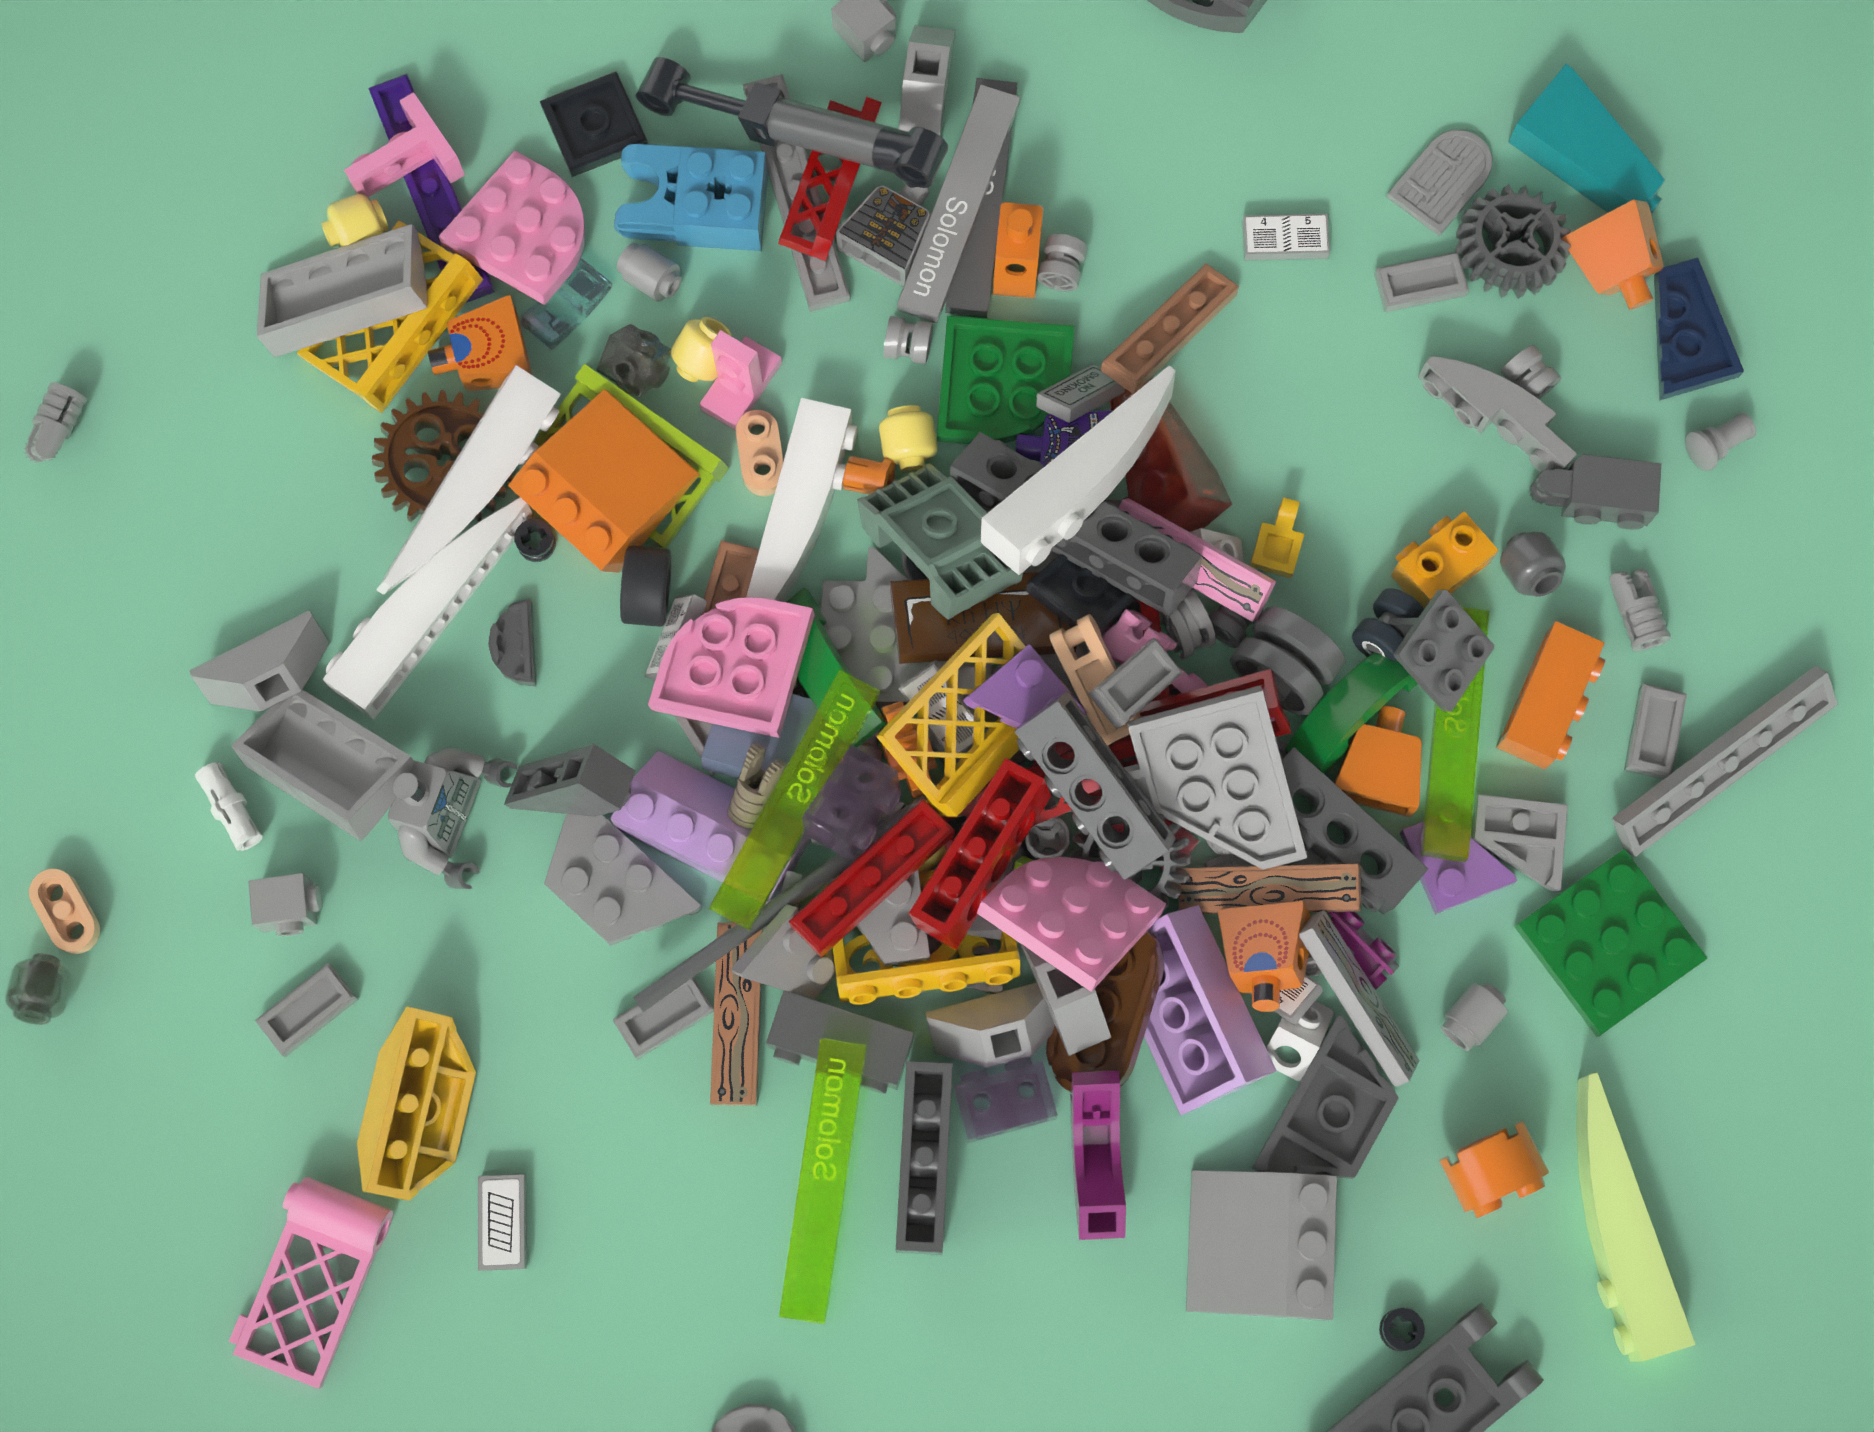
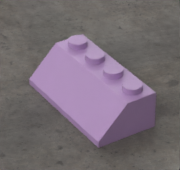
[610,751,813,904]
[1144,905,1277,1116]

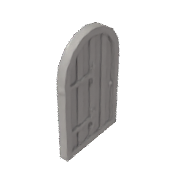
[1387,130,1492,236]

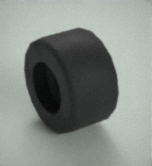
[620,546,671,627]

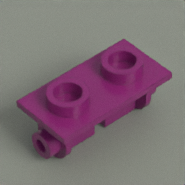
[1328,911,1399,990]

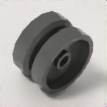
[1229,607,1346,715]

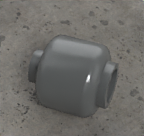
[1500,532,1566,597]

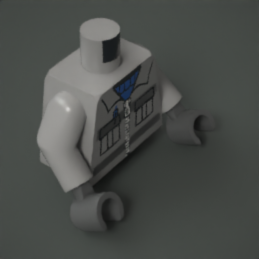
[388,748,517,889]

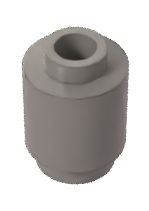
[617,243,682,302]
[1440,983,1508,1051]

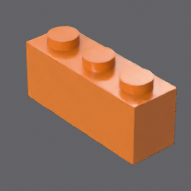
[1496,621,1605,769]

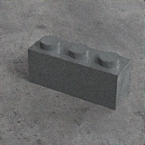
[766,990,914,1094]

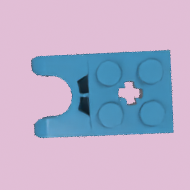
[614,144,768,251]

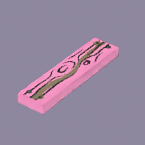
[1119,498,1276,622]

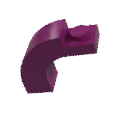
[1070,1071,1126,1240]

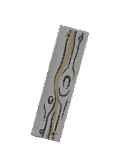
[1299,910,1420,1087]

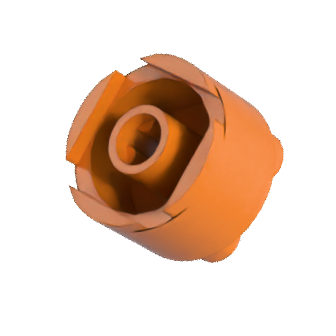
[1439,1121,1549,1218]

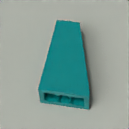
[1508,64,1665,214]

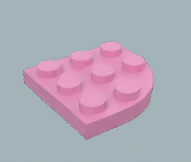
[439,151,585,305]
[648,597,815,738]
[977,857,1166,992]

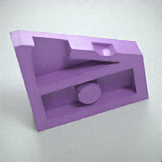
[963,644,1087,728]
[1400,814,1517,915]

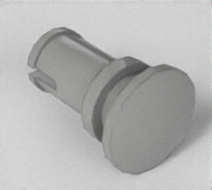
[1685,413,1756,471]

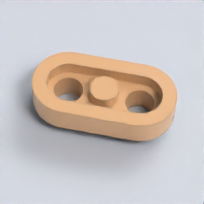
[736,410,784,496]
[29,869,100,954]

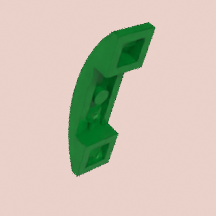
[786,588,887,751]
[1285,652,1418,773]

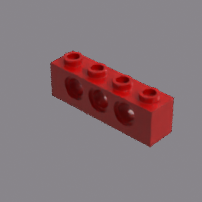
[908,758,1051,950]

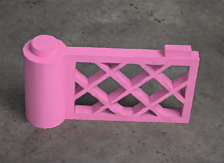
[229,1177,393,1389]

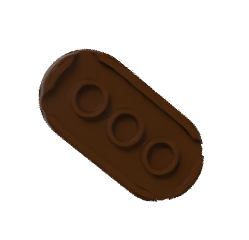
[1046,929,1164,1093]

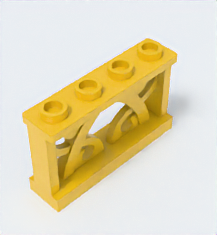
[824,870,1020,1005]

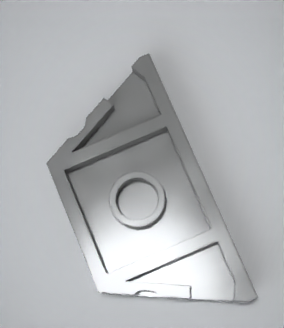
[544,814,702,946]

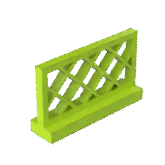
[534,364,729,548]

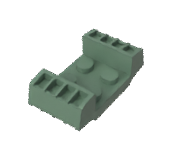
[857,463,1023,620]

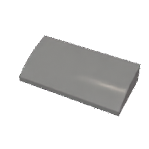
[257,224,427,357]
[231,689,414,841]

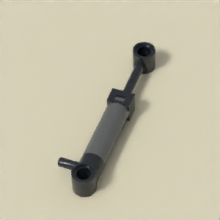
[636,57,948,188]

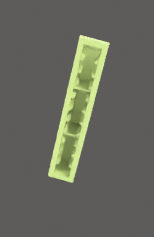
[1576,1072,1696,1362]

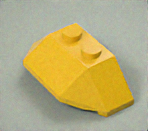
[357,1007,476,1201]

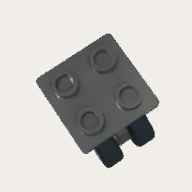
[1352,588,1494,712]

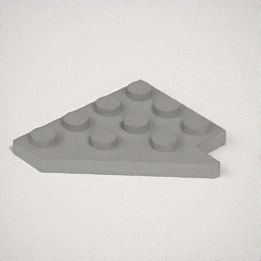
[820,548,993,708]
[1124,685,1307,870]

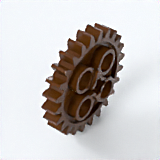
[372,390,513,522]

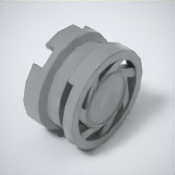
[1159,590,1216,659]

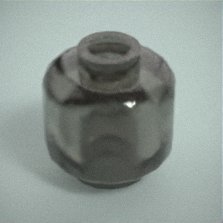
[5,953,72,1025]

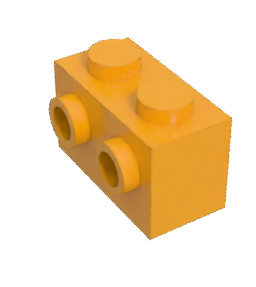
[1391,511,1499,609]

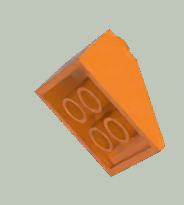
[508,389,700,573]

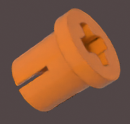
[843,456,896,495]

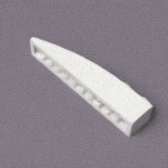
[376,365,560,595]
[981,366,1176,575]
[746,398,858,602]
[323,497,534,720]

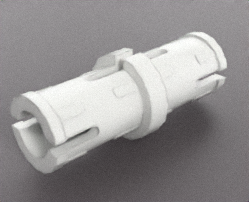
[195,762,263,851]

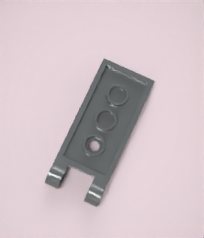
[1326,1303,1544,1432]

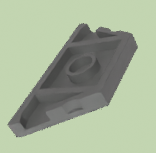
[1252,1015,1399,1179]

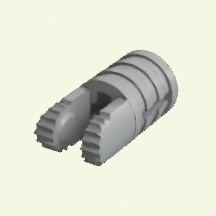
[24,382,87,463]
[1609,569,1671,651]

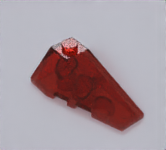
[1110,377,1232,532]

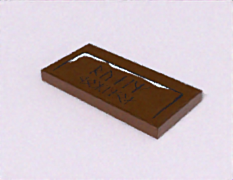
[890,572,1077,664]

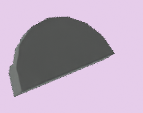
[488,599,536,687]

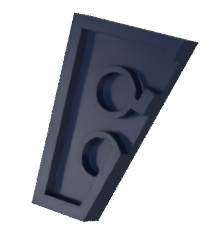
[1654,258,1744,401]

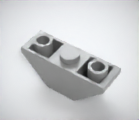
[899,25,955,136]
[189,610,330,711]
[1020,943,1111,1056]
[925,982,1055,1068]

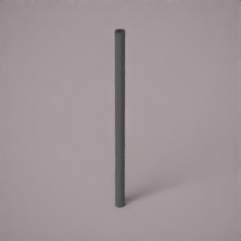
[633,794,928,1012]

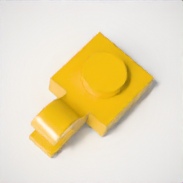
[1250,497,1304,578]

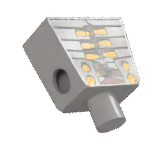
[836,184,931,287]

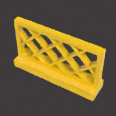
[297,220,483,413]
[876,613,1071,817]

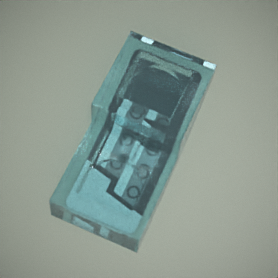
[521,258,612,350]

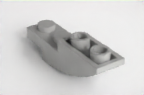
[1418,356,1577,472]

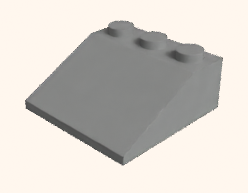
[1186,1170,1337,1321]

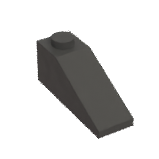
[504,744,636,817]

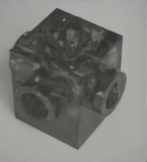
[596,324,671,397]

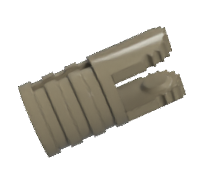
[727,743,786,829]

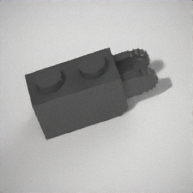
[1529,454,1662,530]

